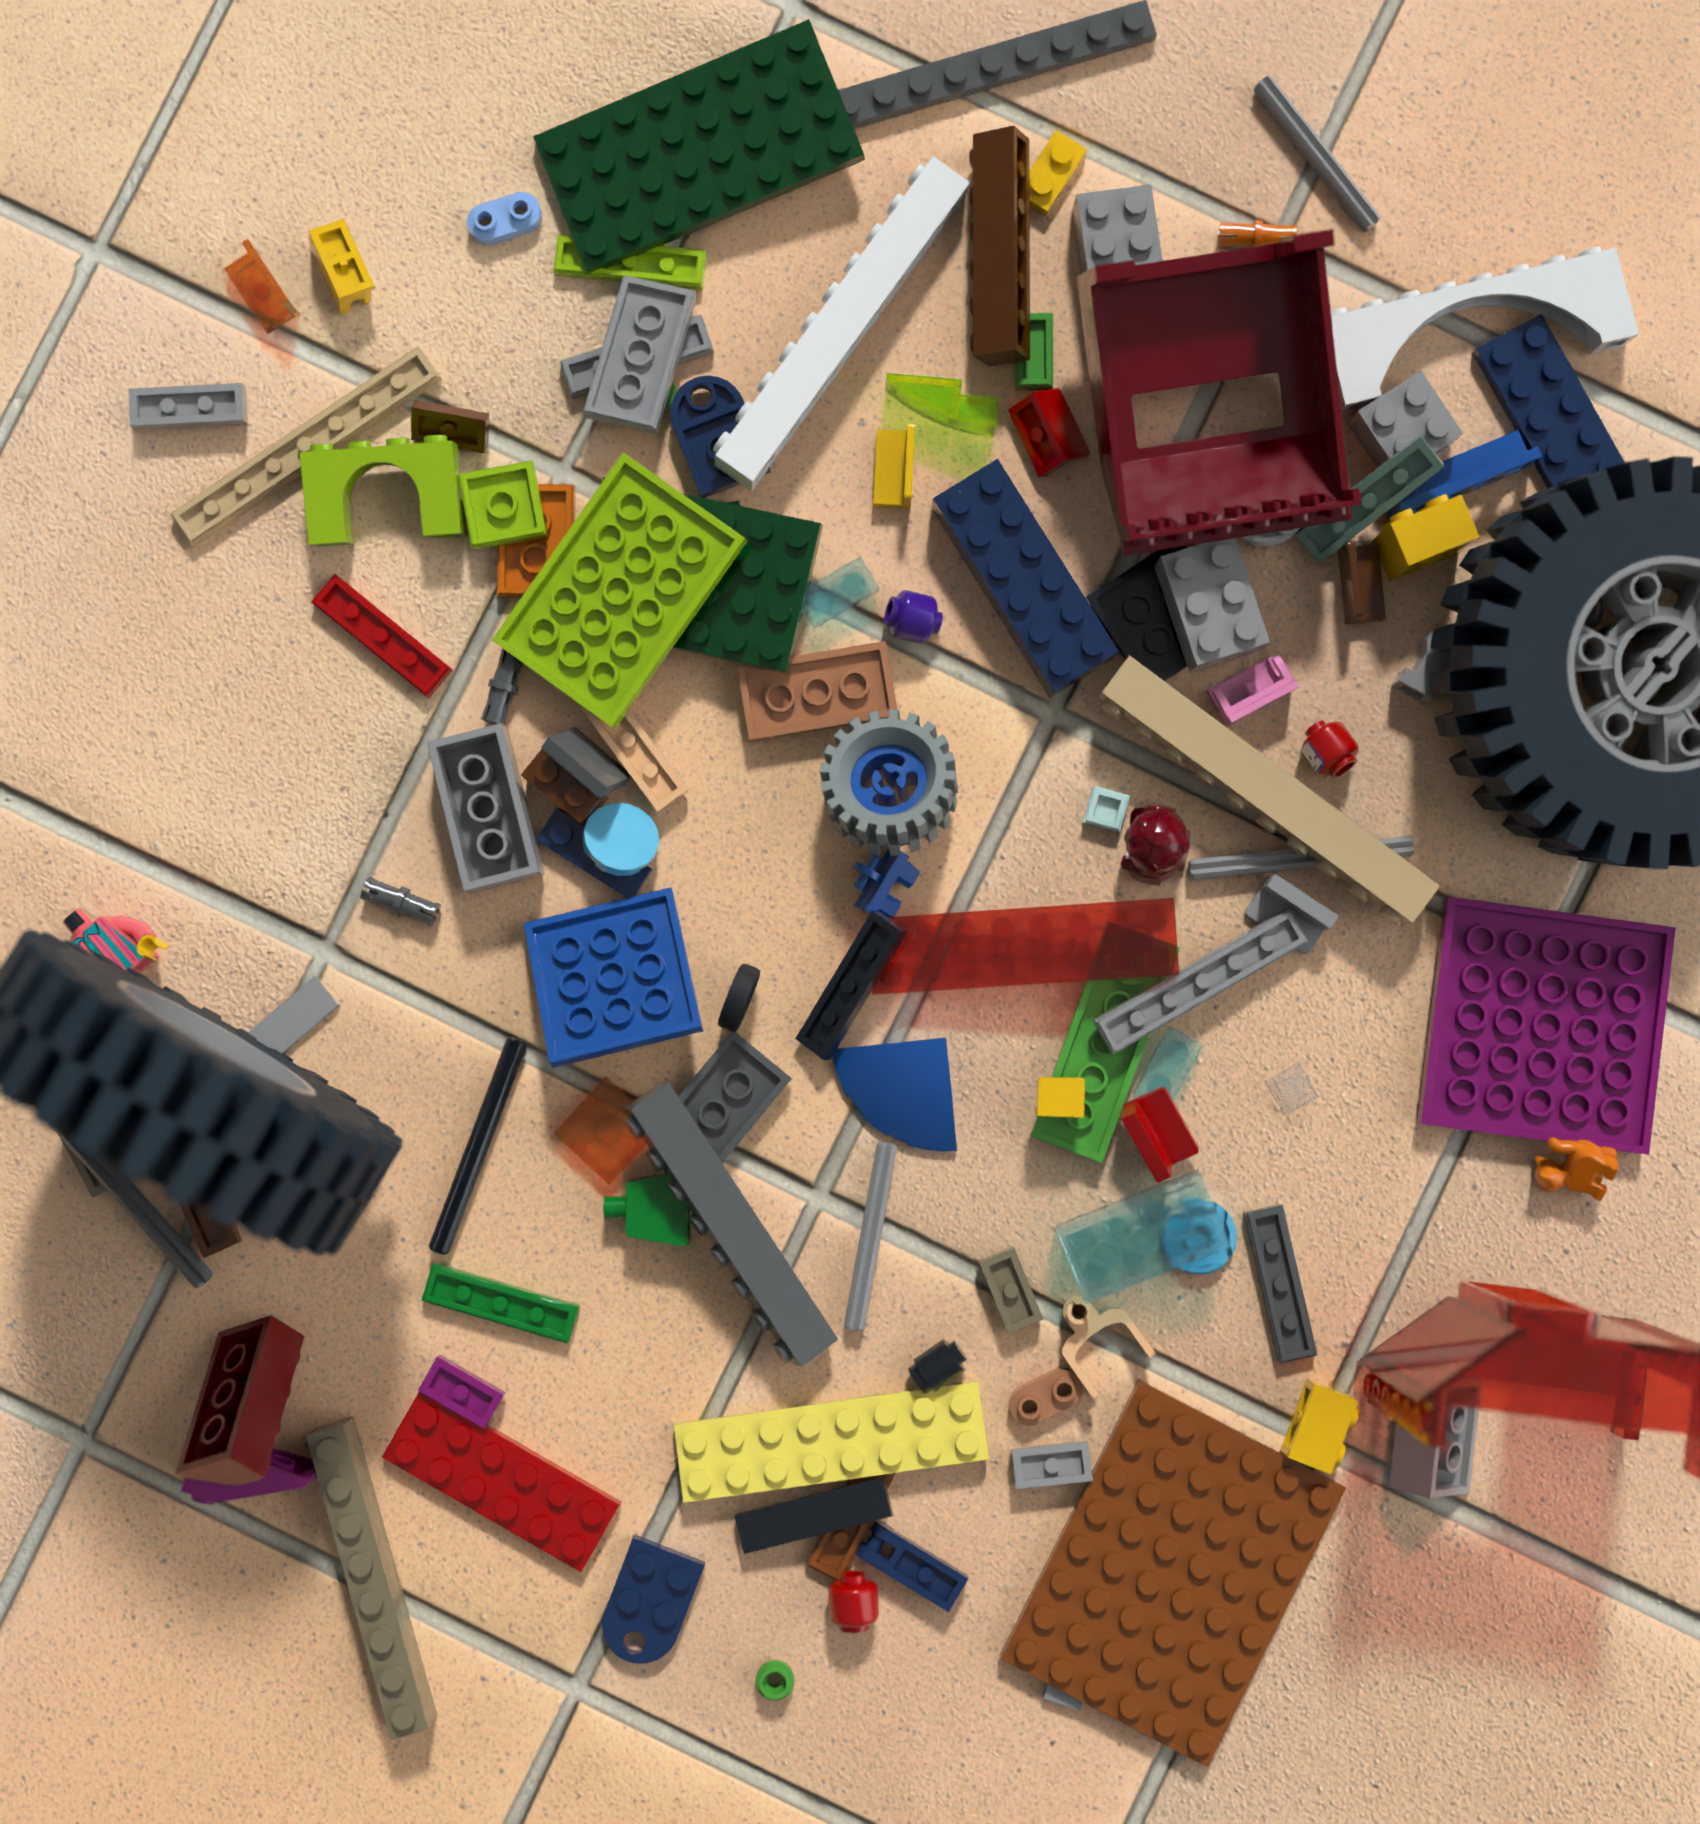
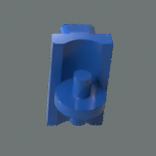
[852,847,920,919]

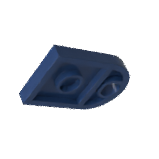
[670,376,771,498]
[602,1534,705,1664]

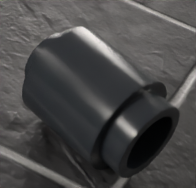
[908,1338,967,1394]

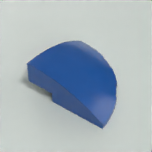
[833,1037,957,1152]

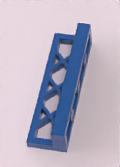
[1386,430,1543,520]

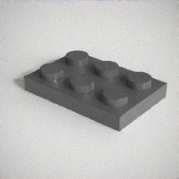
[678,1032,792,1163]

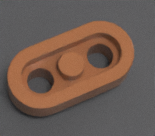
[1009,1368,1083,1426]

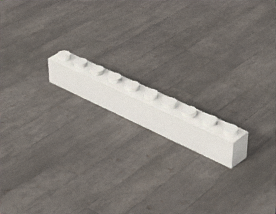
[713,156,970,492]

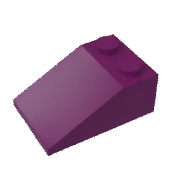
[181,1448,317,1505]

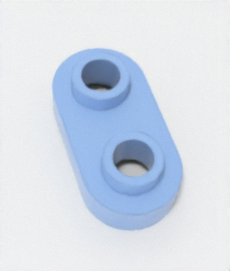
[467,192,542,245]

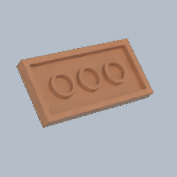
[737,641,898,742]

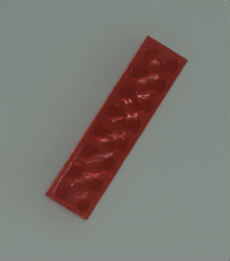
[872,898,1180,995]

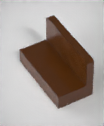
[1338,541,1386,625]

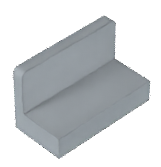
[1244,874,1339,954]

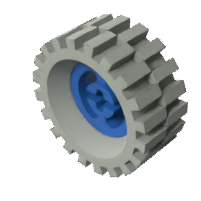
[820,710,958,856]

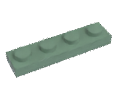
[1296,435,1444,564]

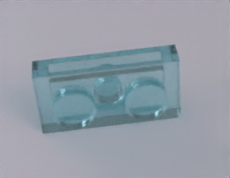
[804,556,879,629]
[1133,1026,1204,1101]

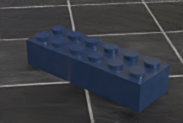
[931,459,1119,698]

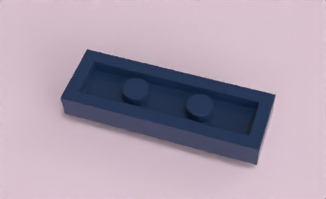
[536,808,653,898]

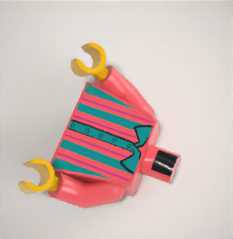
[63,909,168,973]

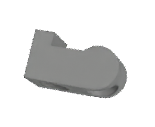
[1391,632,1451,704]

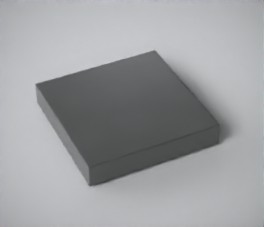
[541,727,631,798]

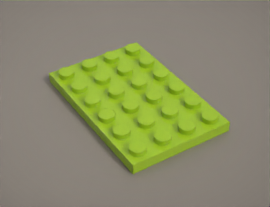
[492,452,747,729]

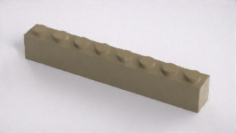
[306,1417,437,1740]

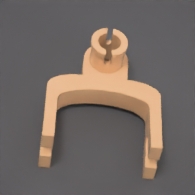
[1061,1295,1156,1398]

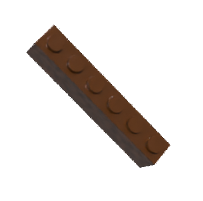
[969,125,1030,367]

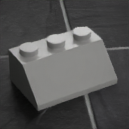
[1388,1370,1482,1499]

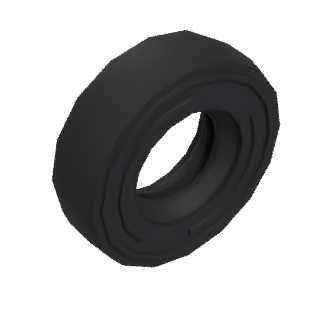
[718,963,761,1032]

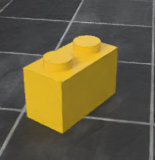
[1280,1378,1359,1474]

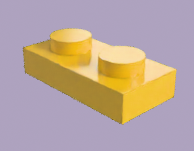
[1030,130,1087,216]

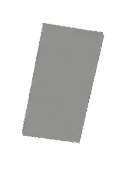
[583,275,697,435]

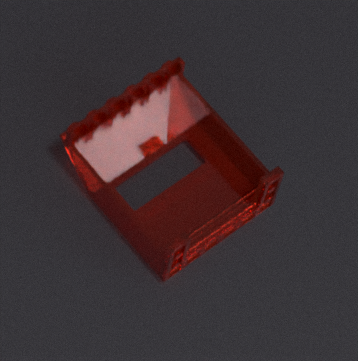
[1357,1281,1700,1479]

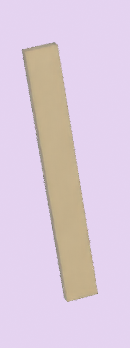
[170,346,442,547]

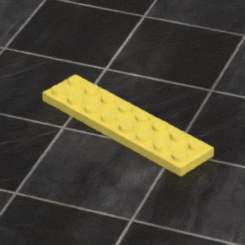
[674,1381,989,1503]

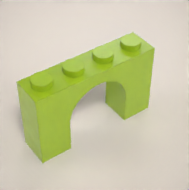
[299,435,466,547]

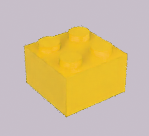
[1372,494,1480,581]

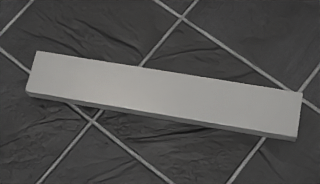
[1092,908,1308,1054]

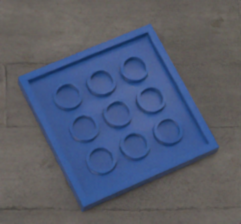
[524,887,704,1068]

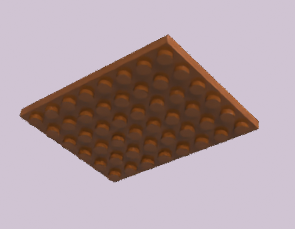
[1000,1379,1346,1767]

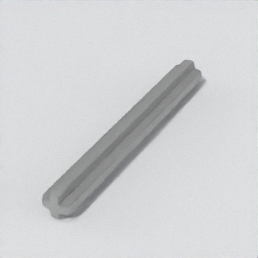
[1254,75,1381,232]
[844,1142,897,1331]

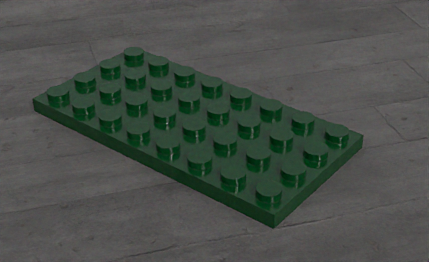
[533,19,865,274]

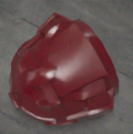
[1120,803,1190,886]

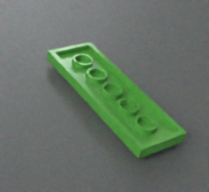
[1029,921,1180,1163]

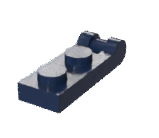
[856,1520,968,1612]

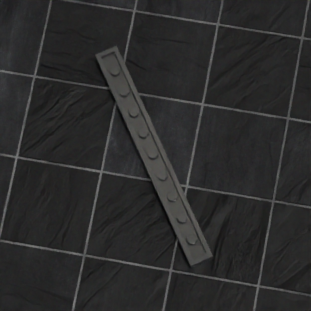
[838,0,1157,129]

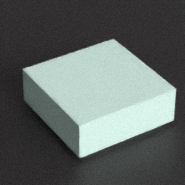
[1082,786,1130,833]

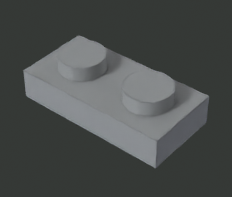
[1011,1441,1093,1489]

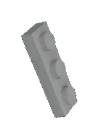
[129,383,247,430]

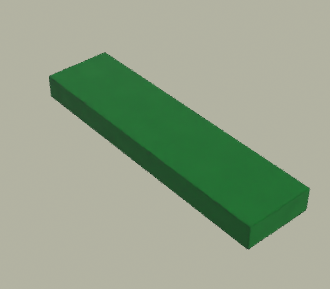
[421,1262,580,1344]

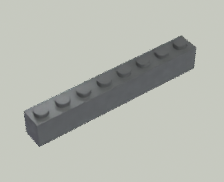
[623,1083,838,1367]

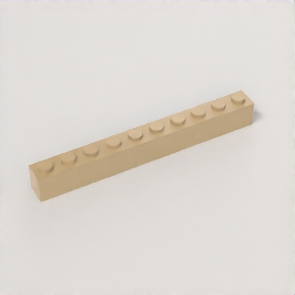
[1098,655,1440,925]

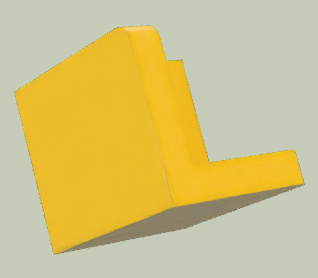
[1034,1077,1085,1117]

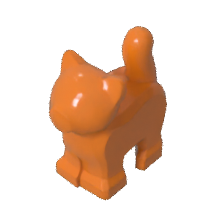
[1534,1137,1619,1201]

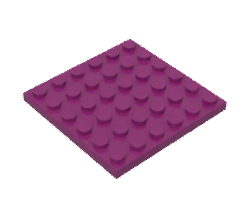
[1417,897,1676,1155]

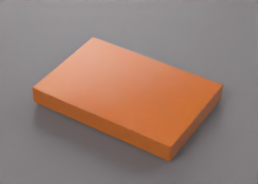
[497,484,576,598]

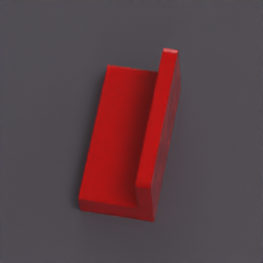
[1008,388,1090,477]
[1121,1087,1199,1183]

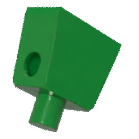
[603,1173,690,1246]

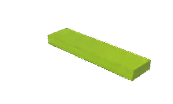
[553,235,707,291]

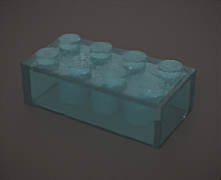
[1056,1168,1231,1304]

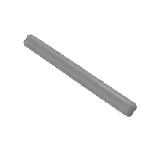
[1188,836,1414,880]

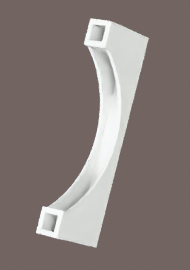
[1331,247,1639,414]

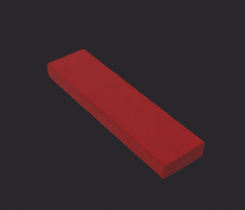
[311,574,453,698]

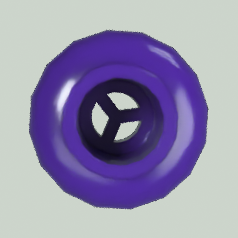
[884,590,943,644]

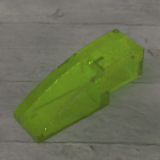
[885,373,999,437]

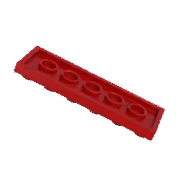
[382,1391,621,1572]

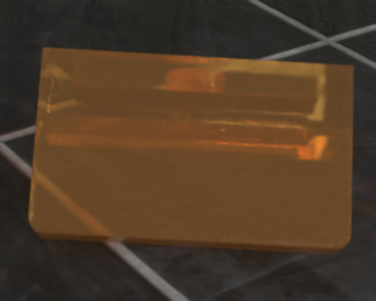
[224,238,299,334]

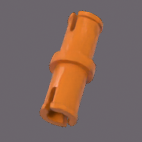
[1218,220,1297,247]

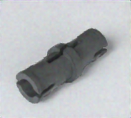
[481,648,523,726]
[360,877,441,927]

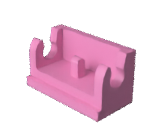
[1206,655,1299,727]

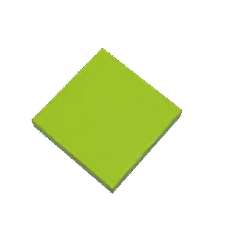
[458,460,548,550]

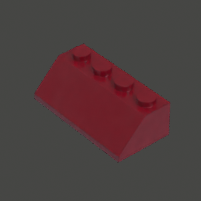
[175,1315,305,1486]

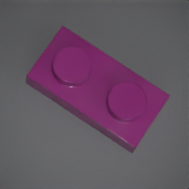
[418,1355,506,1429]

